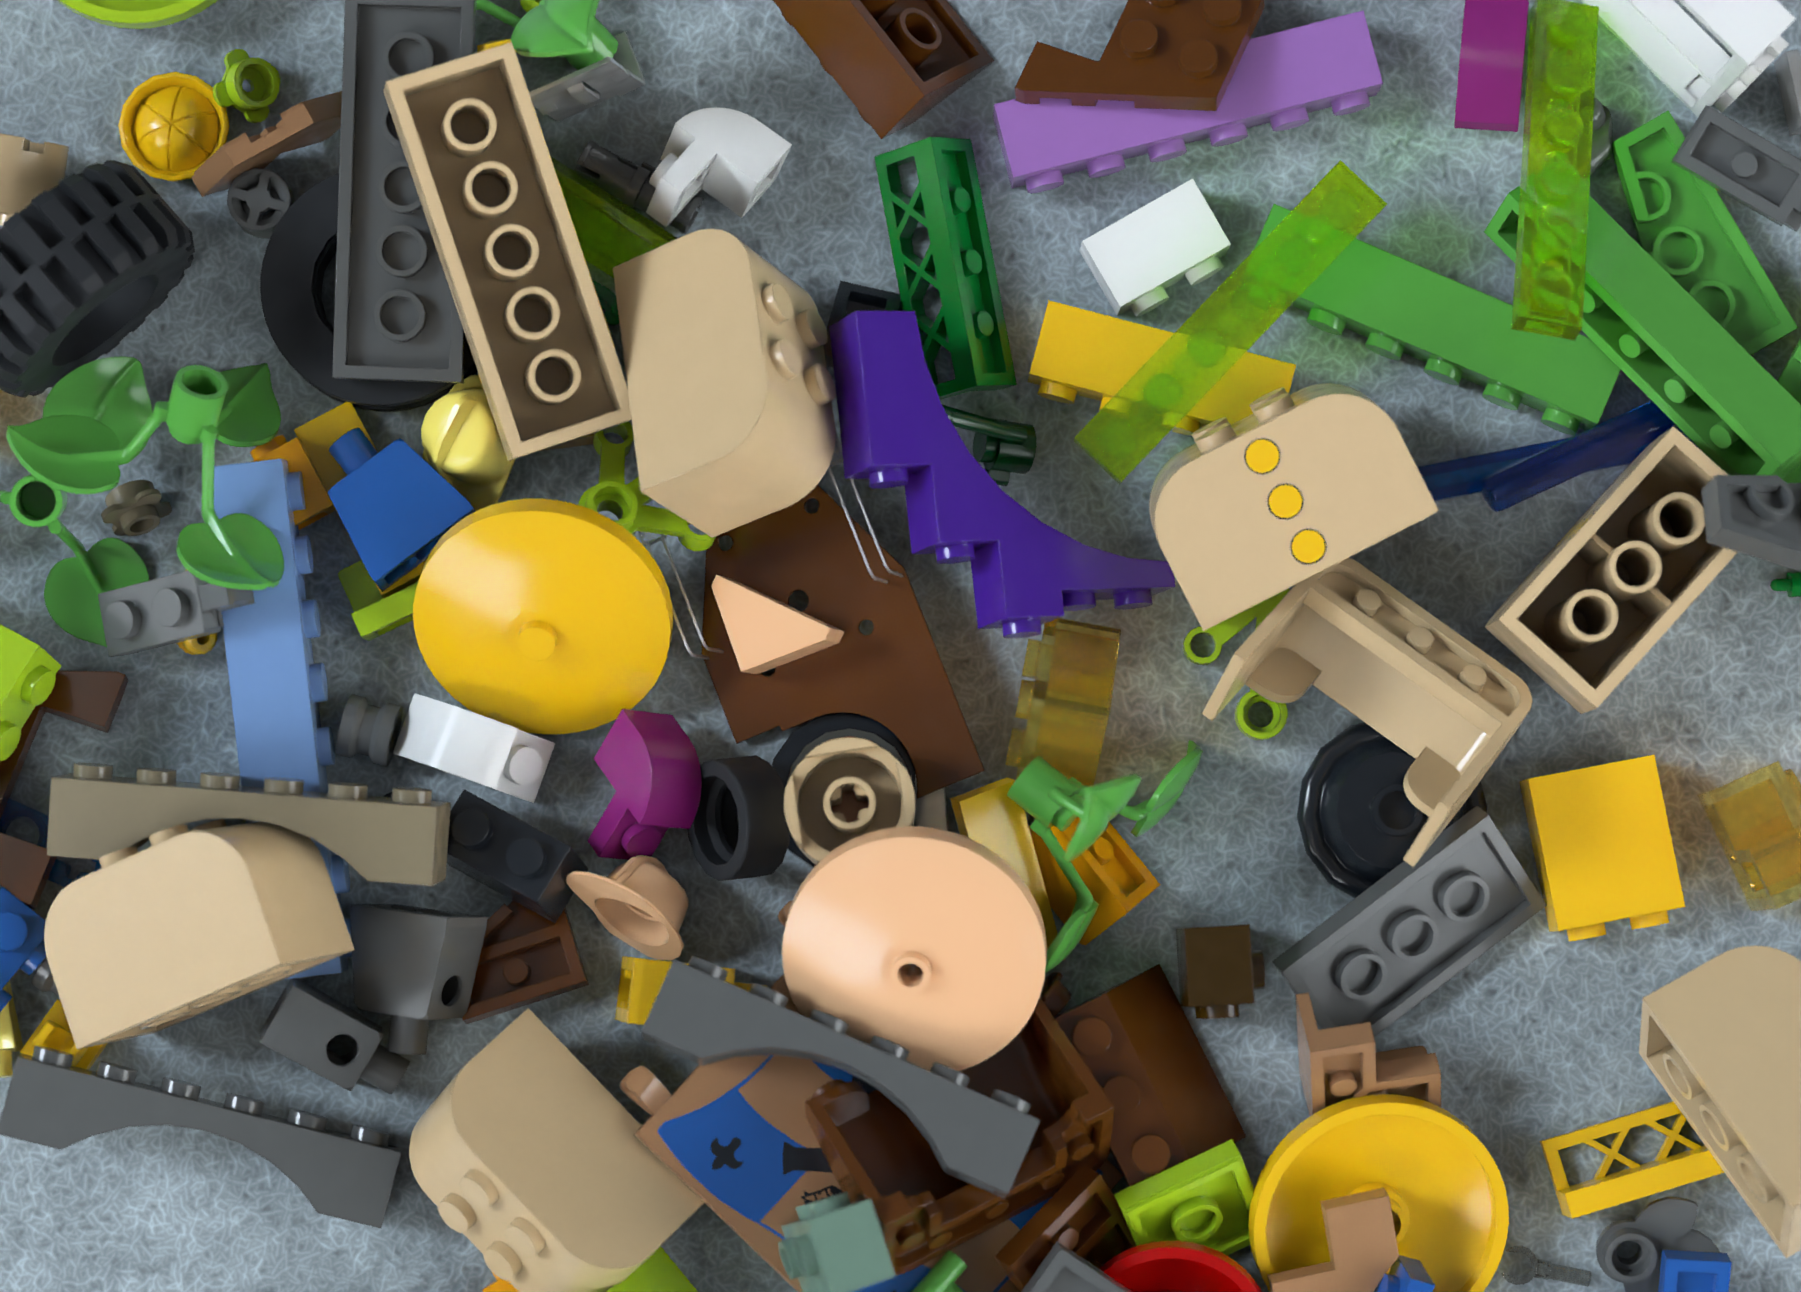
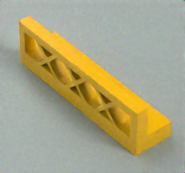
[1540,1101,1725,1219]

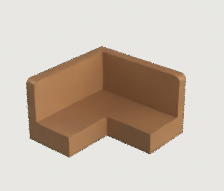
[1295,992,1441,1116]

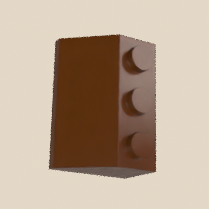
[773,0,994,139]
[1054,964,1246,1187]

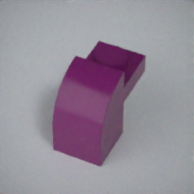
[588,709,702,860]

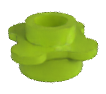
[213,49,281,123]

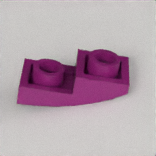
[1454,0,1529,132]

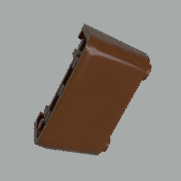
[805,997,1114,1275]

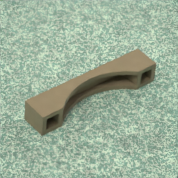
[47,763,451,886]

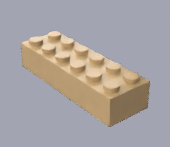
[383,42,632,461]

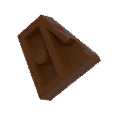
[462,901,589,1024]

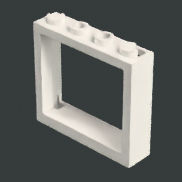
[1580,0,1796,117]

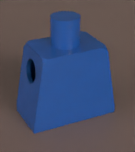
[328,428,476,592]

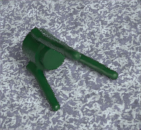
[942,404,1037,486]

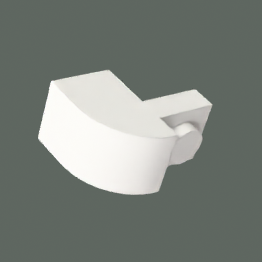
[646,107,792,227]
[393,693,555,803]

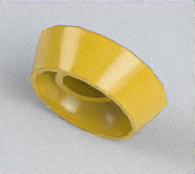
[118,72,229,182]

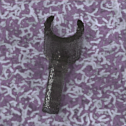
[1501,1245,1591,1287]

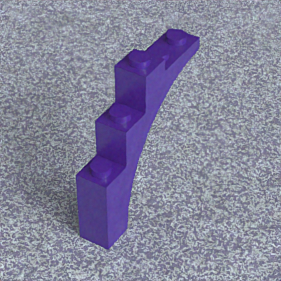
[829,311,1175,639]

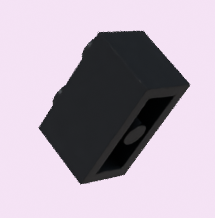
[447,789,588,923]

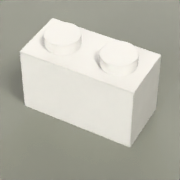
[1080,179,1231,317]

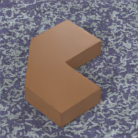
[191,91,342,197]
[1267,1188,1399,1292]

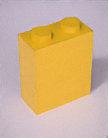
[1519,755,1685,942]

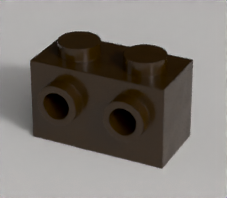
[1176,924,1265,1019]

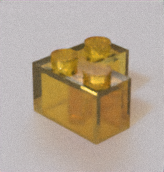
[1005,618,1121,799]
[1697,761,1801,911]

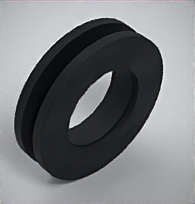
[260,173,477,412]

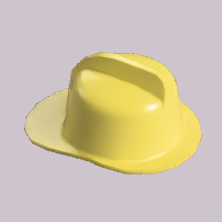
[421,375,516,511]

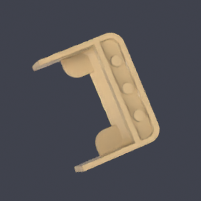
[1202,557,1532,867]

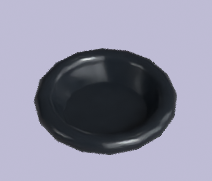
[1297,722,1488,898]

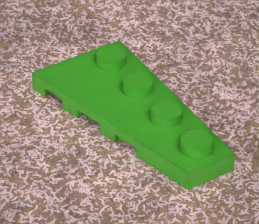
[1612,110,1798,356]

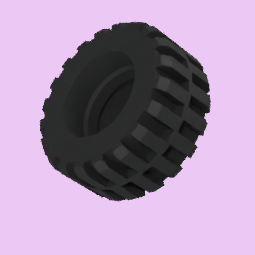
[0,160,195,398]

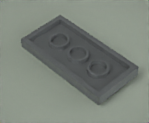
[1272,805,1547,1037]

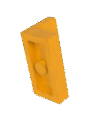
[1029,798,1161,945]

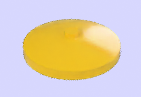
[413,498,673,735]
[1249,1094,1509,1292]

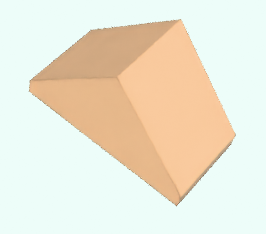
[711,574,844,675]

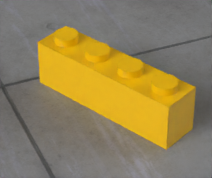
[1028,300,1296,436]

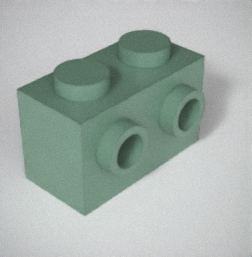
[778,1192,896,1292]

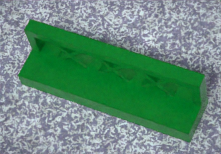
[874,137,1017,400]

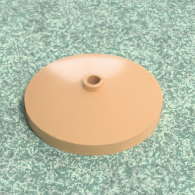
[782,826,1047,1071]

